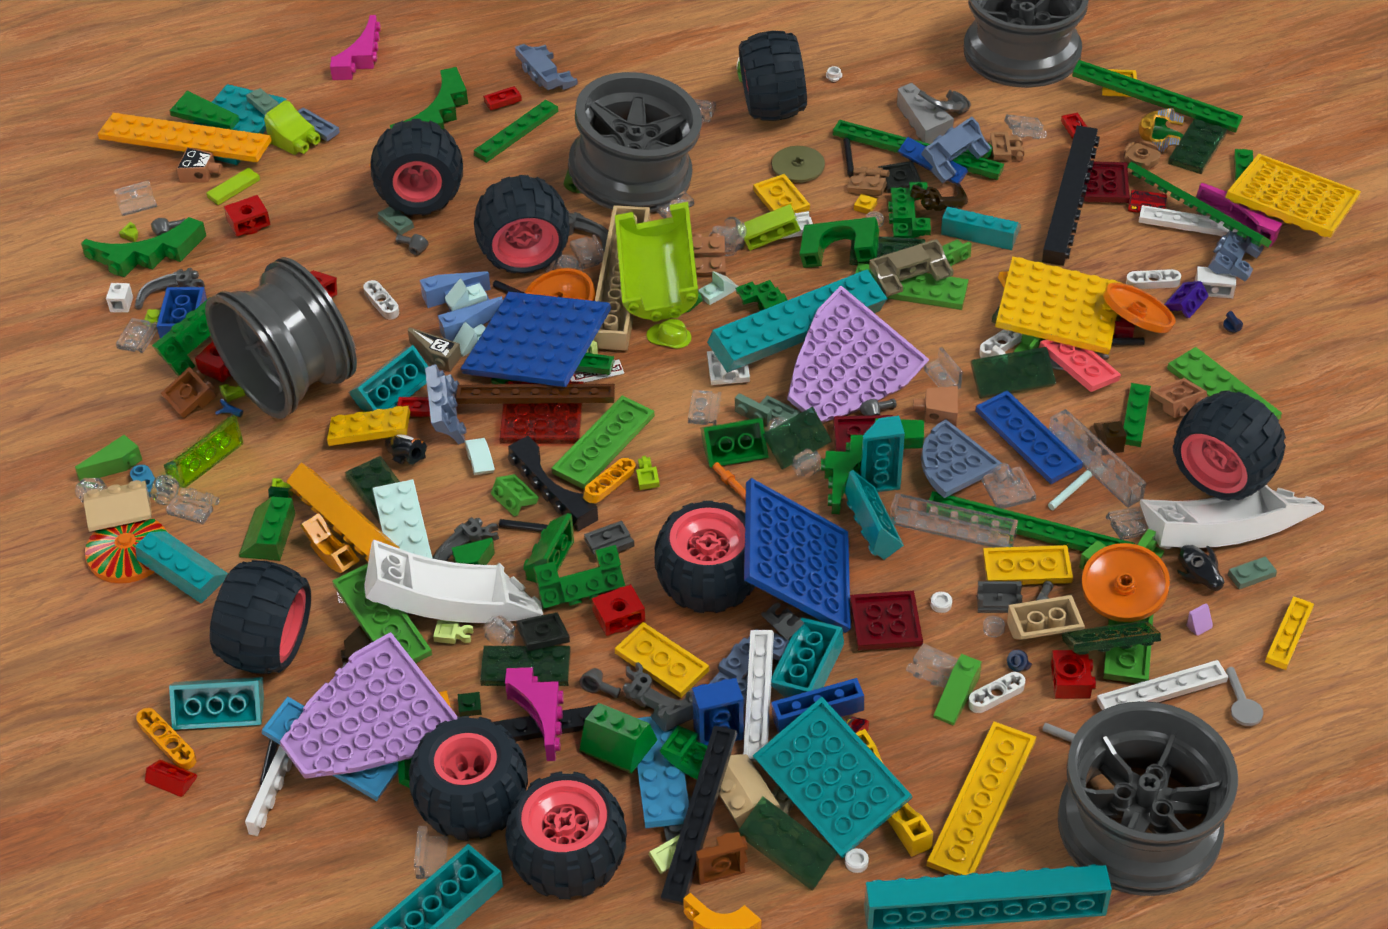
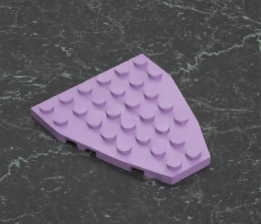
[787,286,929,425]
[280,632,457,779]

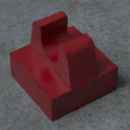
[1113,317,1135,338]

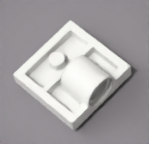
[707,351,750,386]

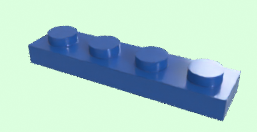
[898,137,968,185]

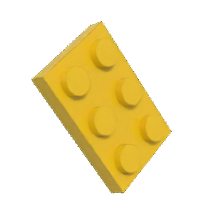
[753,174,810,213]

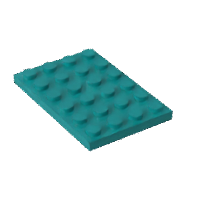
[182,84,287,165]
[753,697,913,859]

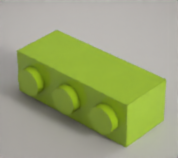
[740,204,801,250]

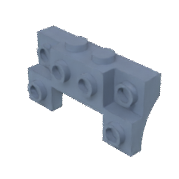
[515,44,578,90]
[921,117,991,184]
[1208,230,1264,281]
[425,364,467,445]
[709,629,789,705]

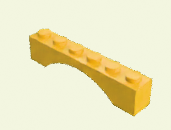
[856,729,933,857]

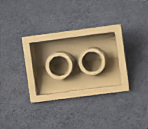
[84,480,152,532]
[1007,595,1085,640]
[719,754,780,831]

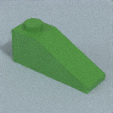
[75,435,142,483]
[933,654,982,725]

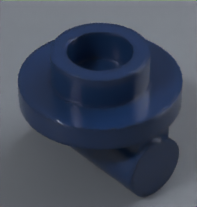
[1223,311,1243,332]
[1007,650,1032,672]

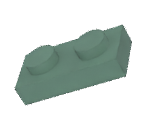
[246,88,279,115]
[377,207,414,235]
[735,393,772,427]
[760,395,800,428]
[1228,556,1277,590]

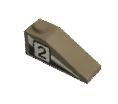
[408,327,461,372]

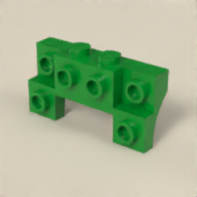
[888,182,931,244]
[735,280,787,311]
[152,297,211,377]
[533,545,625,609]

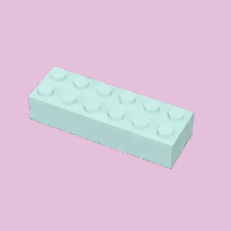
[373,479,433,559]

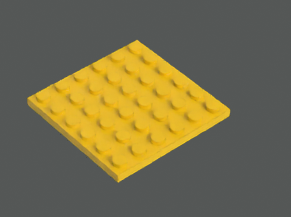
[1225,154,1361,238]
[995,256,1121,355]

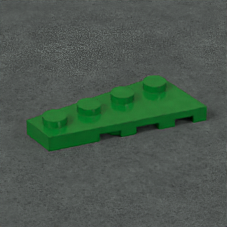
[169,91,239,130]

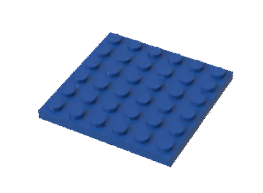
[461,292,611,387]
[744,478,851,633]

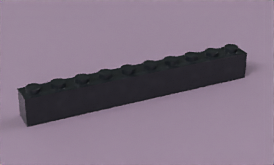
[1042,125,1100,266]

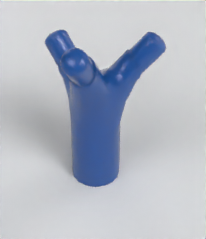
[215,398,243,417]

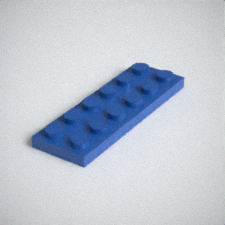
[975,390,1083,484]

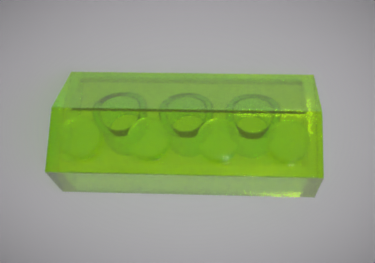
[164,415,244,490]

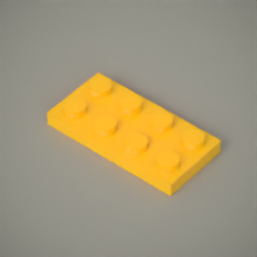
[327,406,410,446]
[983,545,1073,585]
[615,622,709,698]

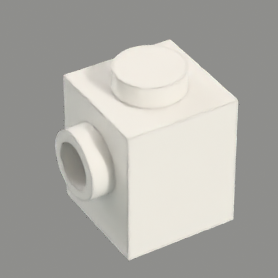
[106,283,133,312]

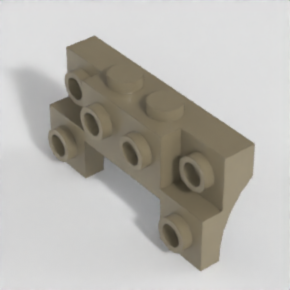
[869,239,954,297]

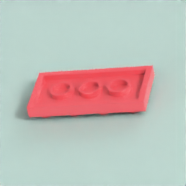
[1039,340,1121,392]

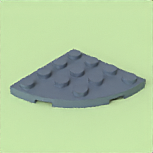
[921,419,1003,498]

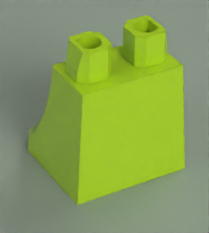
[264,100,321,155]

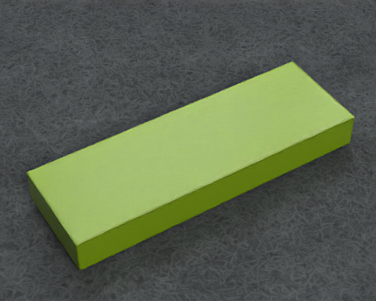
[206,168,260,205]

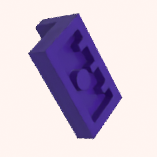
[1164,281,1209,318]

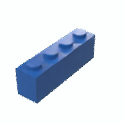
[771,678,864,733]

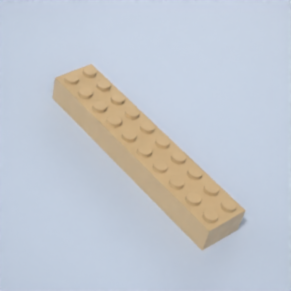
[593,206,650,351]

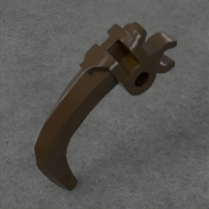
[910,183,968,211]

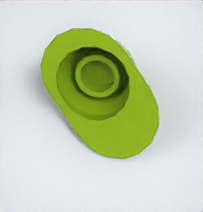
[646,319,692,349]

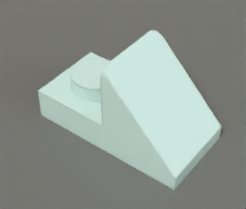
[699,271,739,305]
[445,279,487,311]
[453,322,486,357]

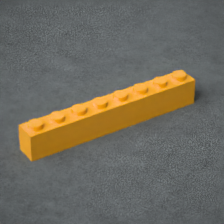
[286,462,400,561]

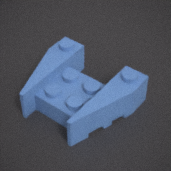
[420,271,503,341]

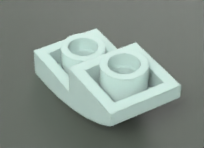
[465,438,495,475]

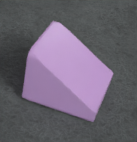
[1186,604,1213,636]

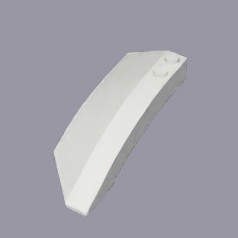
[1140,485,1324,549]
[364,540,543,623]

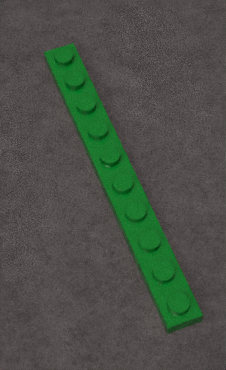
[1072,60,1243,133]
[833,120,1004,180]
[1127,161,1272,247]
[926,491,1135,552]

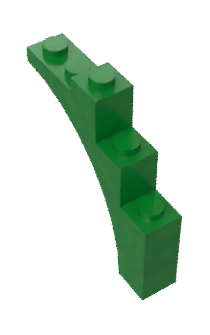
[390,67,468,129]
[81,217,207,278]
[821,418,924,515]

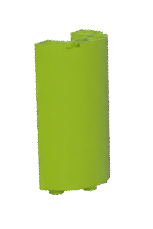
[615,202,698,322]

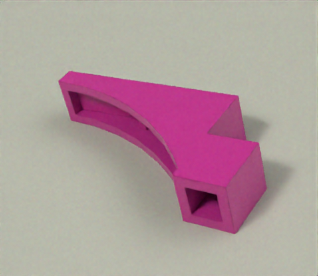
[330,15,381,80]
[1196,183,1282,247]
[505,667,564,761]

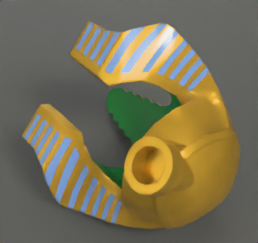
[1139,108,1184,152]

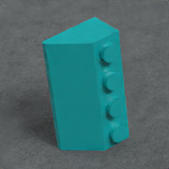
[941,207,1021,250]
[348,345,429,412]
[861,416,905,492]
[844,470,904,560]
[135,531,228,603]
[771,618,844,698]
[169,677,264,730]

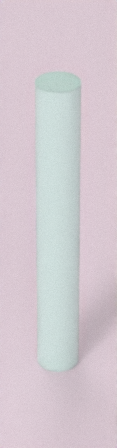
[1048,470,1092,510]

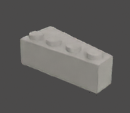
[897,83,954,144]

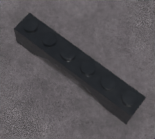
[508,436,598,531]

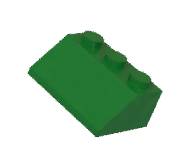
[700,418,769,467]
[239,496,296,561]
[523,513,574,583]
[579,703,658,774]

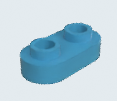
[130,465,159,497]

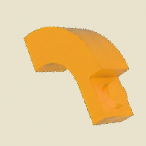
[300,513,360,573]
[683,893,761,929]

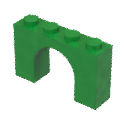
[800,217,880,268]

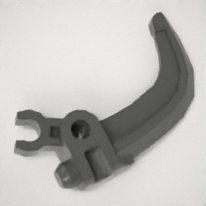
[918,90,971,114]
[567,210,609,254]
[135,268,205,309]
[432,517,499,561]
[622,662,680,709]

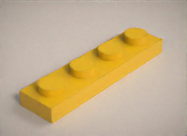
[1265,596,1314,670]

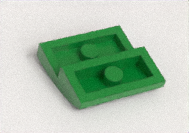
[660,725,707,779]

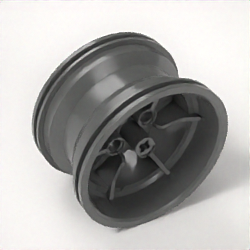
[964,0,1089,88]
[568,72,702,212]
[205,257,357,419]
[1058,701,1238,896]

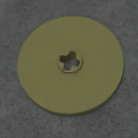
[772,146,825,183]

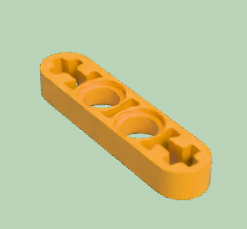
[583,458,636,503]
[136,708,196,770]

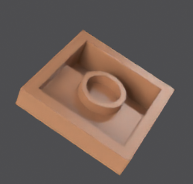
[692,233,726,276]
[1151,378,1207,418]

